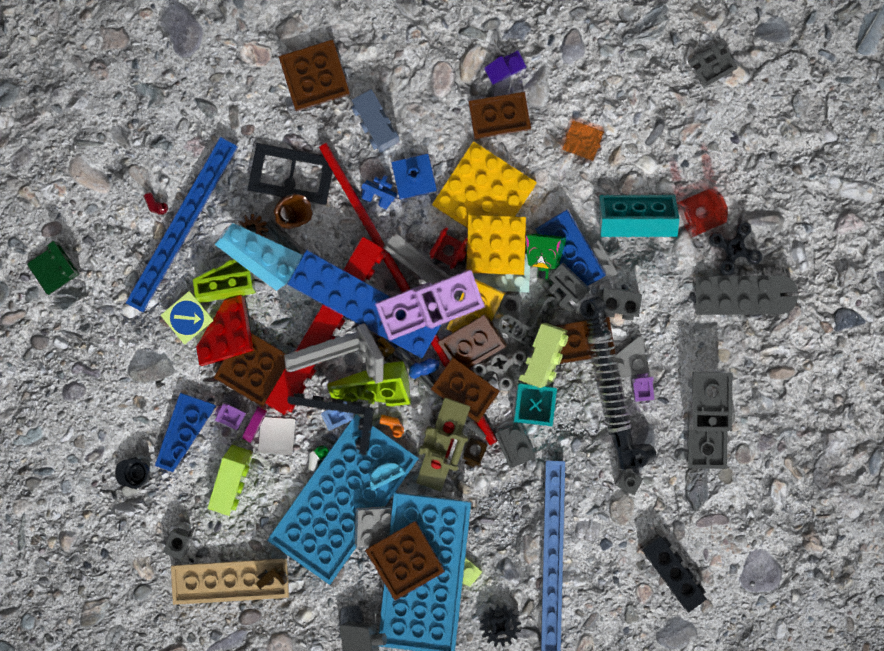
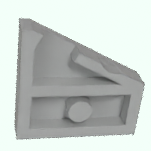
[611,336,649,378]

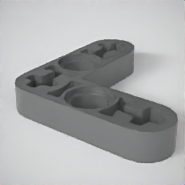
[493,295,558,347]

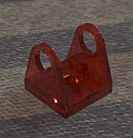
[677,188,728,238]

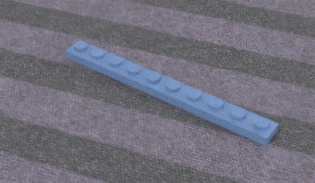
[541,460,565,651]

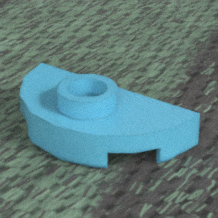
[370,462,407,490]

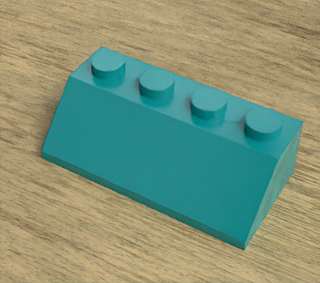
[599,195,680,237]

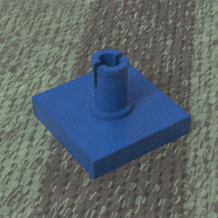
[391,154,437,200]

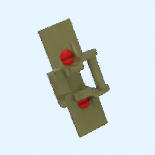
[416,397,471,492]

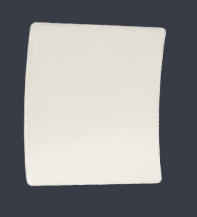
[258,417,295,455]

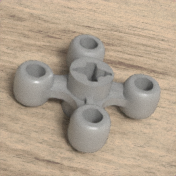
[472,350,527,391]

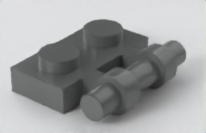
[688,41,738,88]
[542,263,591,313]

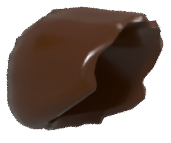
[273,194,313,229]

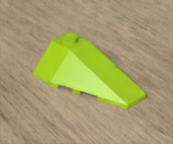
[327,361,411,406]

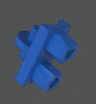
[361,175,398,209]

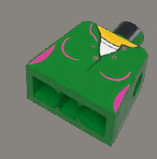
[526,233,566,279]

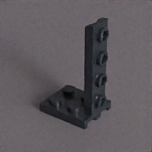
[287,393,375,455]

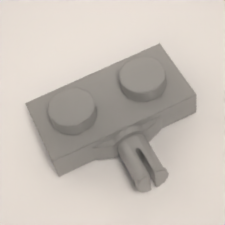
[590,241,622,283]

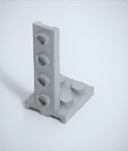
[383,233,462,299]
[285,323,383,383]

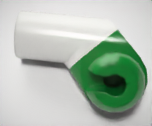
[308,445,329,471]

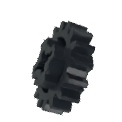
[479,604,521,647]

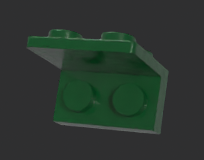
[27,241,80,295]

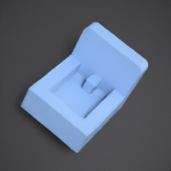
[321,401,354,431]

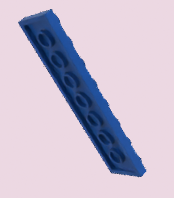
[287,250,441,358]

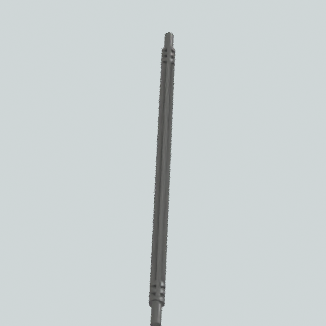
[266,219,486,440]

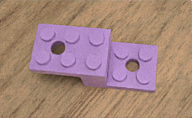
[375,270,484,340]

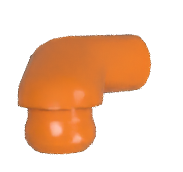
[380,415,404,438]

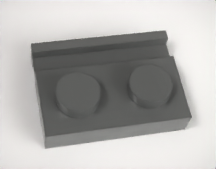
[495,423,536,469]

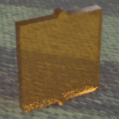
[562,120,604,161]

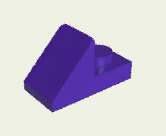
[484,51,527,85]

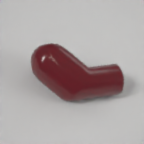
[143,192,168,215]

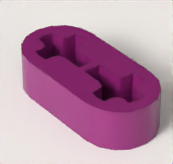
[242,407,267,443]

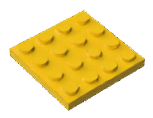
[432,141,537,229]

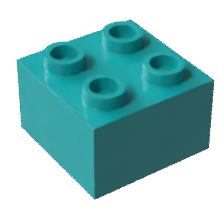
[513,383,557,427]

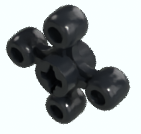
[708,221,763,275]

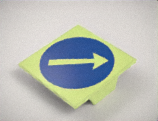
[161,291,214,345]

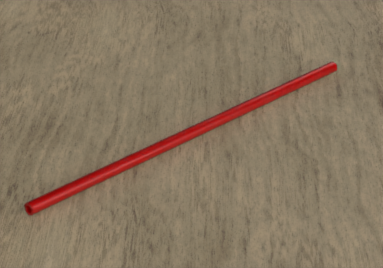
[319,143,498,445]

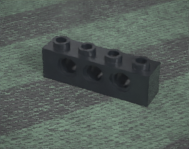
[640,535,707,613]

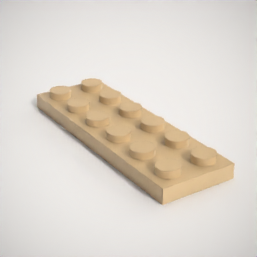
[171,558,289,605]

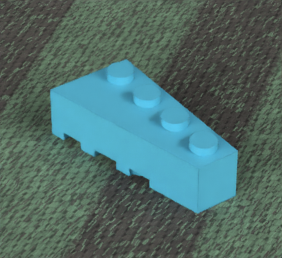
[214,223,303,291]

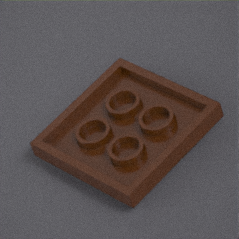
[278,39,350,112]
[214,333,287,407]
[365,520,445,601]

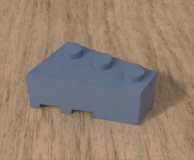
[351,89,400,153]

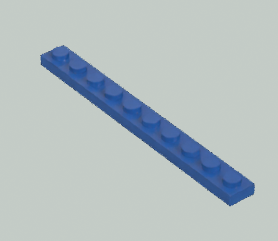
[126,137,238,313]

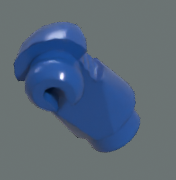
[409,358,439,379]

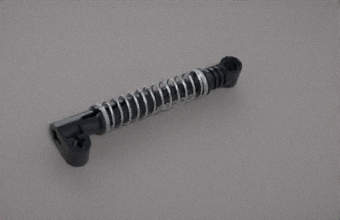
[580,296,656,469]

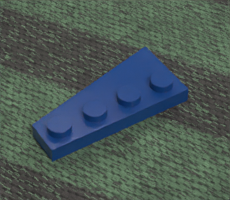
[155,393,217,472]

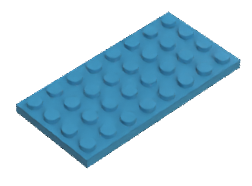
[267,414,419,585]
[379,492,472,651]

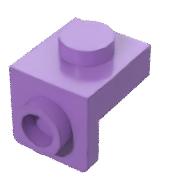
[632,373,655,402]
[214,403,246,431]

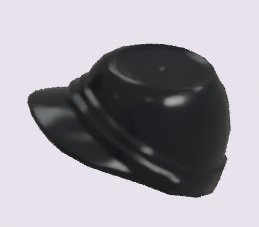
[115,457,150,490]

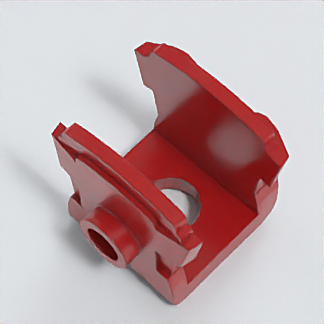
[429,227,468,269]

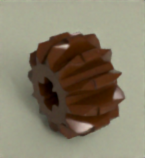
[238,214,269,238]

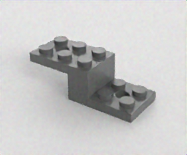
[687,372,733,469]

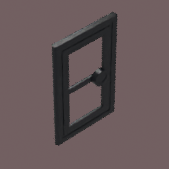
[247,143,336,205]

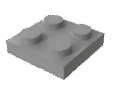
[355,506,392,548]

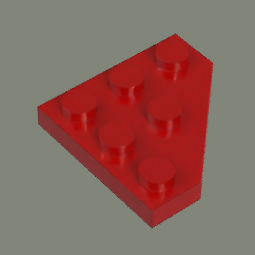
[196,295,254,366]

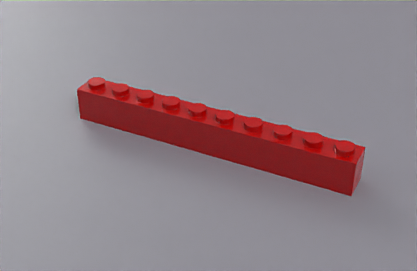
[265,237,385,415]

